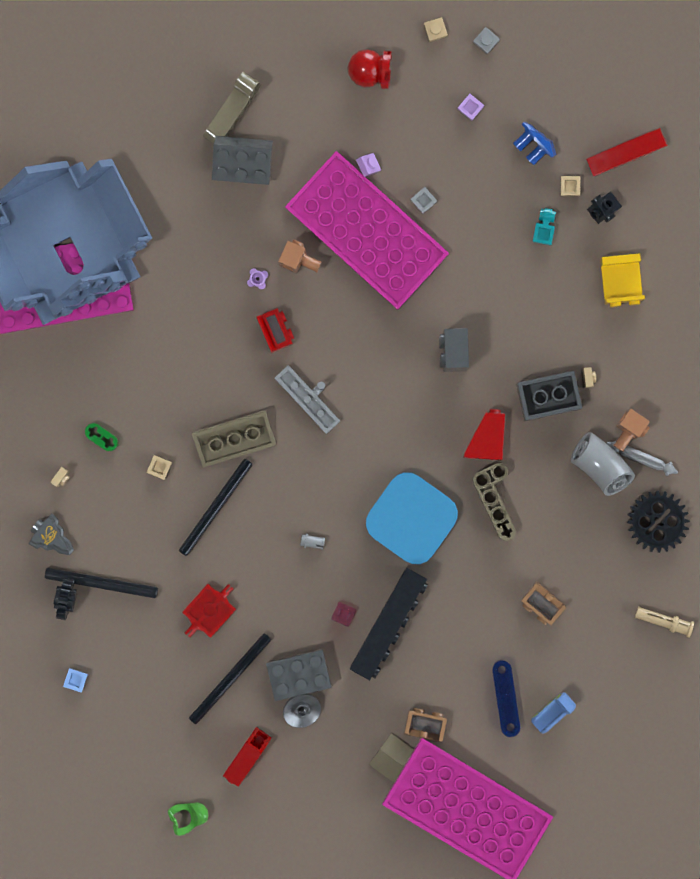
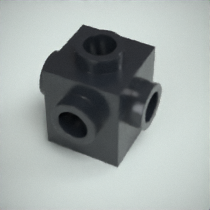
[587,191,622,224]

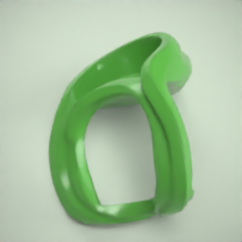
[168,802,208,836]

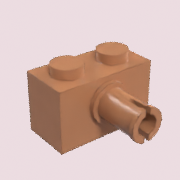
[278,240,322,273]
[613,409,650,452]

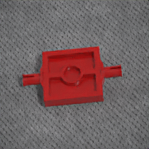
[182,584,236,638]

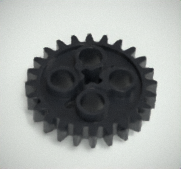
[626,490,690,553]

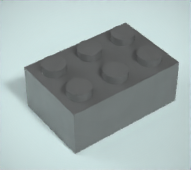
[212,136,273,185]
[439,328,469,372]
[516,371,582,422]
[266,649,332,701]

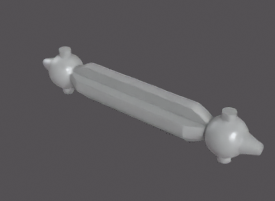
[607,440,678,476]

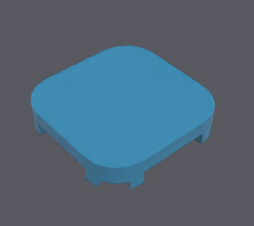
[366,473,458,564]

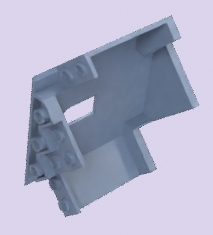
[0,159,152,325]

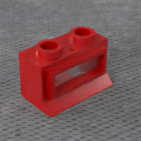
[256,308,295,353]

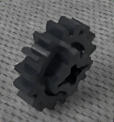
[53,578,77,620]

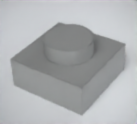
[473,27,500,54]
[410,187,437,214]

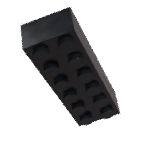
[350,567,428,681]

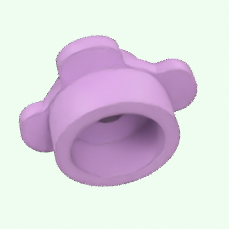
[247,268,268,289]

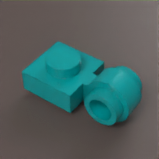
[532,208,556,246]

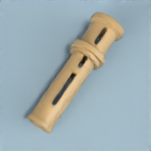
[635,606,694,638]

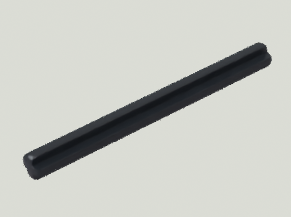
[179,459,252,556]
[45,568,158,598]
[189,633,271,724]

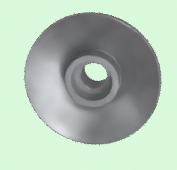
[283,694,321,728]

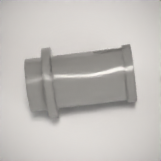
[300,533,325,550]

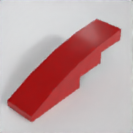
[586,128,668,177]

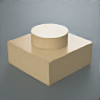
[424,17,448,42]
[561,176,580,196]
[582,367,596,388]
[147,455,172,480]
[50,467,70,487]

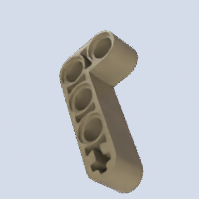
[203,72,260,144]
[472,463,516,541]

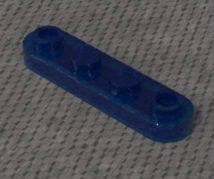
[492,660,520,737]

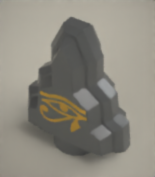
[29,513,74,555]

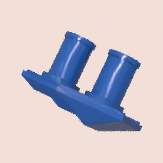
[513,122,557,165]

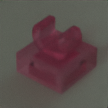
[331,602,356,627]

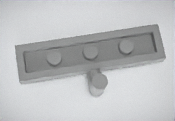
[275,365,340,434]

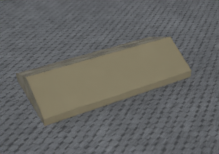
[192,410,276,468]
[369,733,414,783]

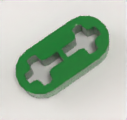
[85,423,118,451]

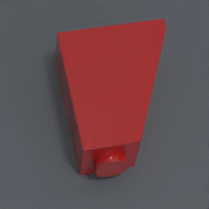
[463,409,505,460]
[223,727,272,787]

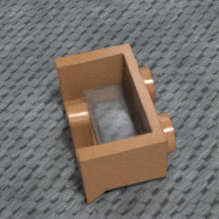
[521,581,566,625]
[404,708,447,742]

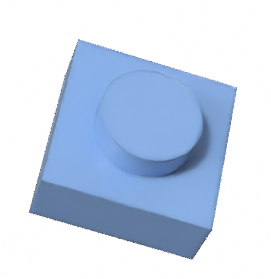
[63,668,88,693]

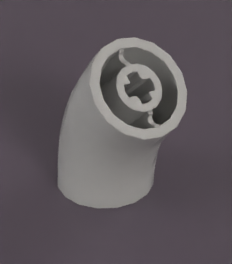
[570,432,635,496]

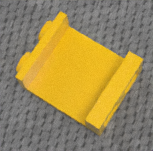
[600,253,645,307]

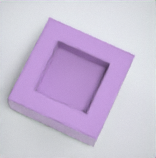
[457,94,484,121]
[356,153,381,177]

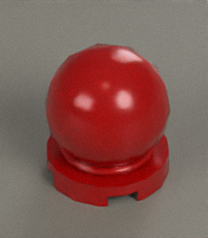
[347,49,392,89]

